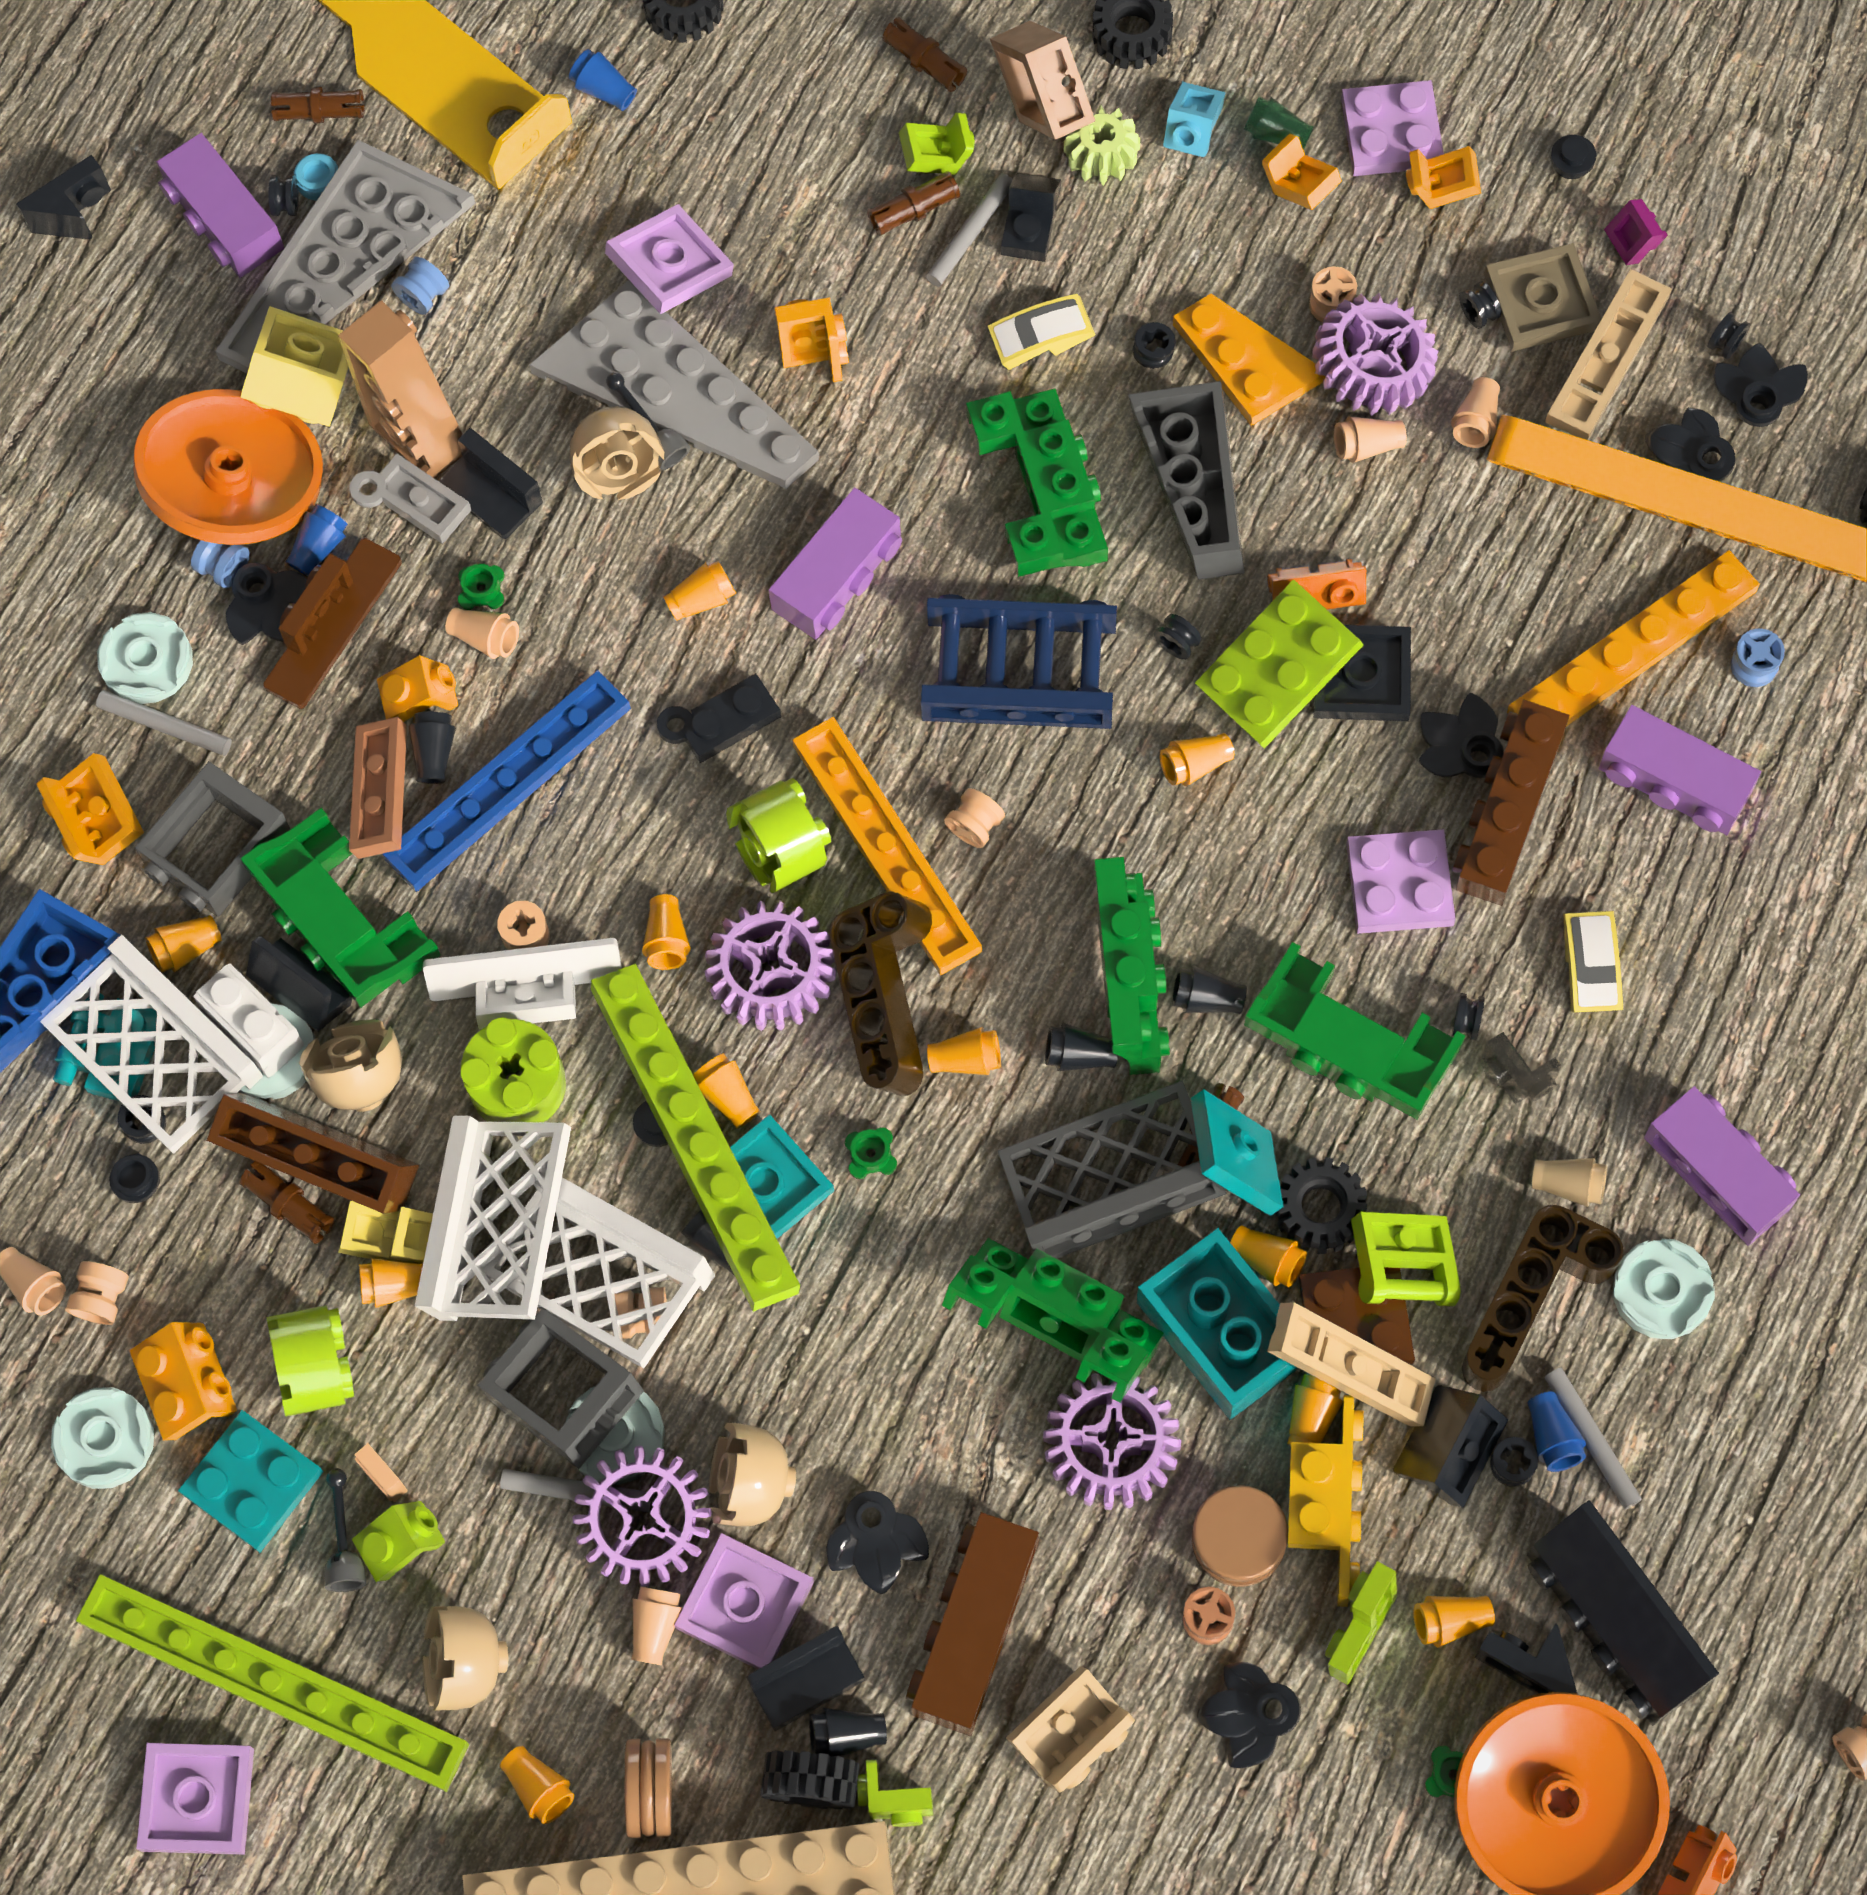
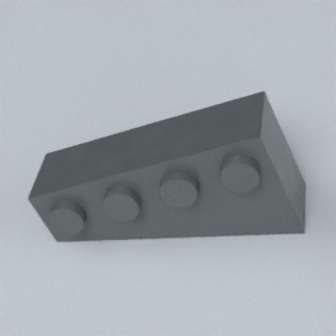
[1128,381,1245,580]

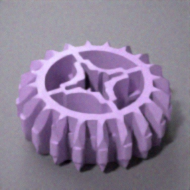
[1312,293,1438,416]
[705,901,836,1031]
[1043,1373,1181,1510]
[572,1446,712,1586]

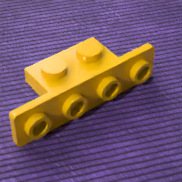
[1288,1395,1364,1607]

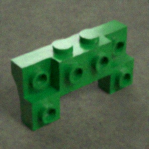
[966,388,1108,577]
[240,808,441,1008]
[1094,857,1170,1075]
[1244,942,1466,1120]
[942,1238,1164,1403]

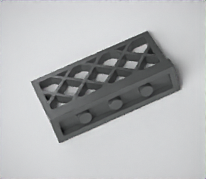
[998,1080,1226,1259]

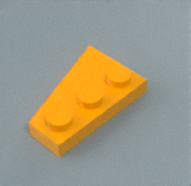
[1173,294,1326,426]

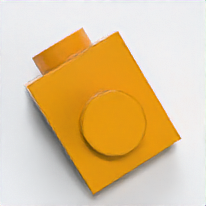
[1262,134,1342,210]
[1406,146,1481,209]
[377,655,458,722]

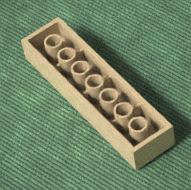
[462,1821,895,1895]

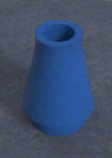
[568,49,637,111]
[285,504,348,576]
[1527,1392,1586,1472]

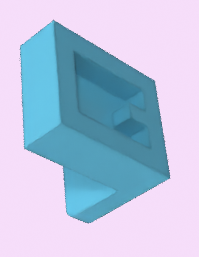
[1163,82,1226,157]

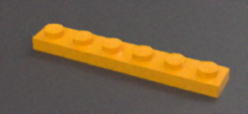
[1507,550,1760,727]
[792,717,982,976]

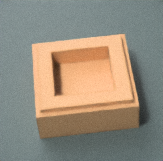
[354,1443,408,1502]

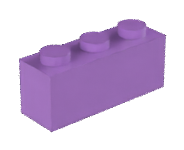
[156,133,284,278]
[769,487,902,640]
[1599,705,1762,836]
[1644,1086,1800,1246]

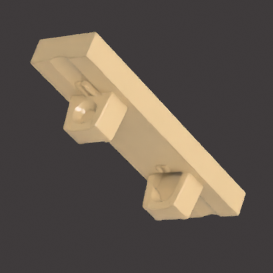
[1545,269,1672,440]
[1267,1302,1436,1426]

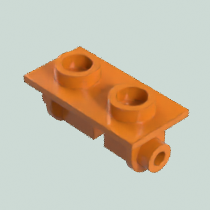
[1267,559,1366,609]
[1657,1825,1737,1895]

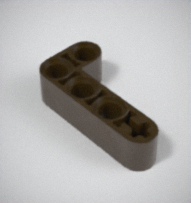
[829,891,932,1096]
[1462,1205,1624,1392]

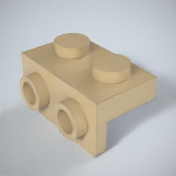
[1006,1666,1135,1793]

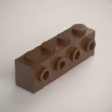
[1452,699,1570,906]

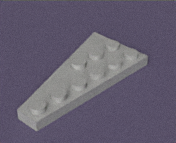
[215,140,476,374]
[529,280,819,489]

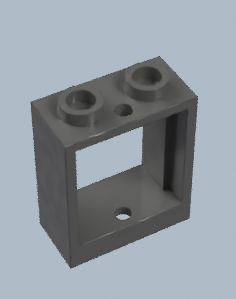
[135,761,291,917]
[477,1308,644,1469]

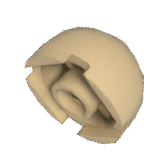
[570,406,664,500]
[299,1019,402,1112]
[709,1423,796,1526]
[423,1606,508,1711]

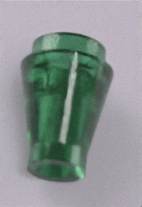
[1244,96,1314,150]

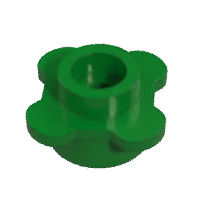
[458,564,505,610]
[845,1127,897,1179]
[1425,1746,1464,1798]

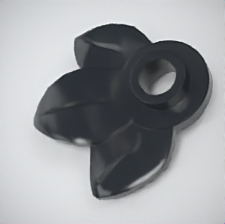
[1714,343,1808,427]
[1645,407,1736,482]
[226,563,307,645]
[1419,693,1504,778]
[826,1491,929,1594]
[1197,1662,1301,1769]

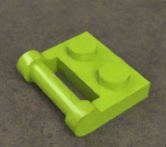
[1351,1212,1461,1307]

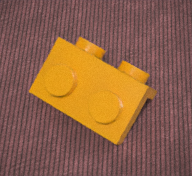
[775,297,849,382]
[36,753,144,865]
[129,1322,237,1440]

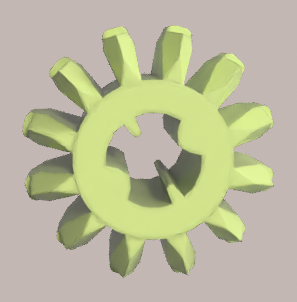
[1063,104,1140,185]

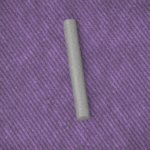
[926,173,1013,287]
[96,690,232,756]
[1544,1367,1642,1510]
[500,1469,654,1513]

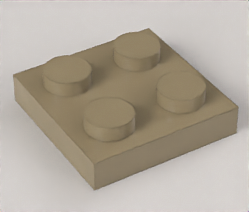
[1484,243,1601,352]

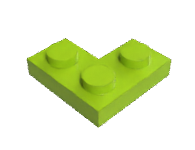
[1325,1561,1397,1685]

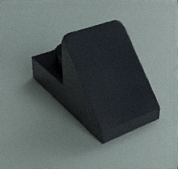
[16,155,111,239]
[1001,173,1061,262]
[1474,1623,1578,1694]

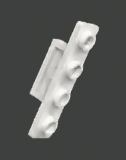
[423,938,622,1030]

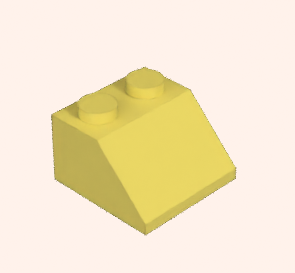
[240,306,349,427]

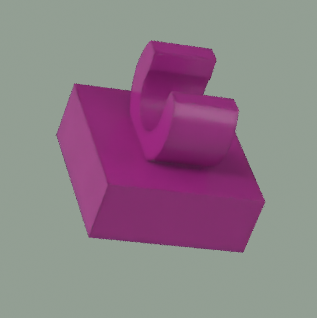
[1604,199,1668,265]

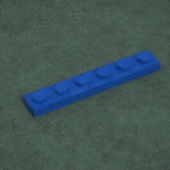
[383,670,631,892]

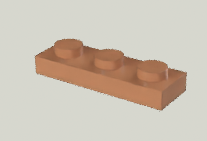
[349,717,407,859]

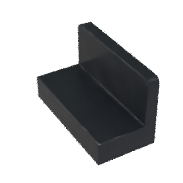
[439,428,543,539]
[246,936,352,1032]
[1393,1385,1508,1508]
[746,1626,865,1731]

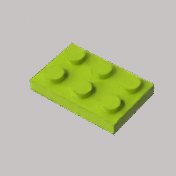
[1195,579,1363,749]

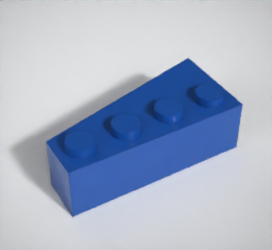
[0,889,121,1073]

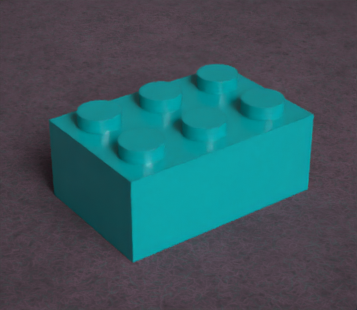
[1136,1228,1299,1420]

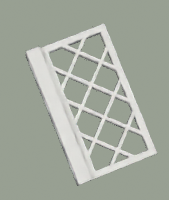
[40,935,263,1154]
[415,1116,571,1321]
[483,1173,715,1368]

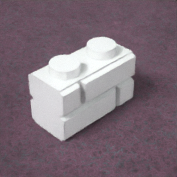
[193,963,304,1078]

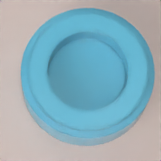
[294,153,338,201]

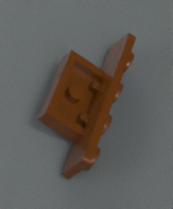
[263,538,402,709]

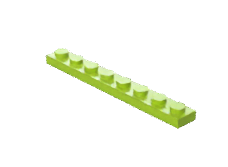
[591,964,800,1312]
[76,1574,470,1792]

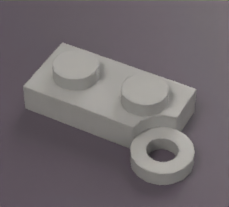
[349,454,471,544]

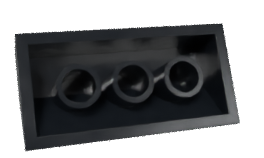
[1527,1500,1719,1726]

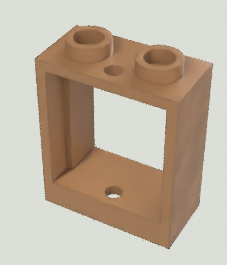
[990,21,1095,140]

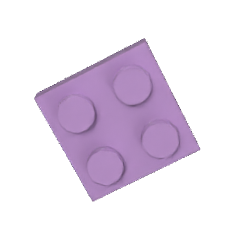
[1341,80,1444,176]
[605,204,734,314]
[1346,829,1455,934]
[674,1533,814,1669]
[136,1743,254,1855]

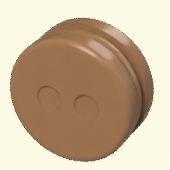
[1192,1485,1288,1587]
[625,1738,672,1838]

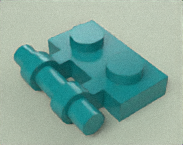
[53,993,157,1101]

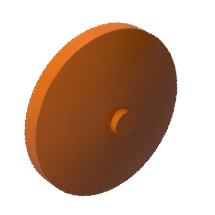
[133,389,323,545]
[1454,1692,1670,1895]

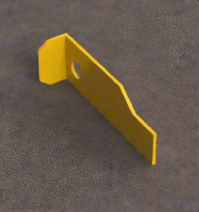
[318,0,572,190]

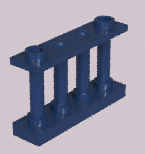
[921,594,1117,729]

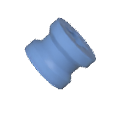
[391,257,449,315]
[191,540,250,589]
[1731,628,1785,687]

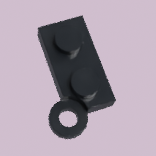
[657,673,781,764]

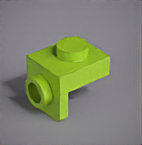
[899,112,975,175]
[352,1501,445,1582]
[857,1759,933,1827]

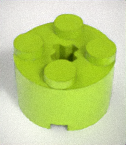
[726,778,831,893]
[461,1017,566,1122]
[266,1305,354,1417]

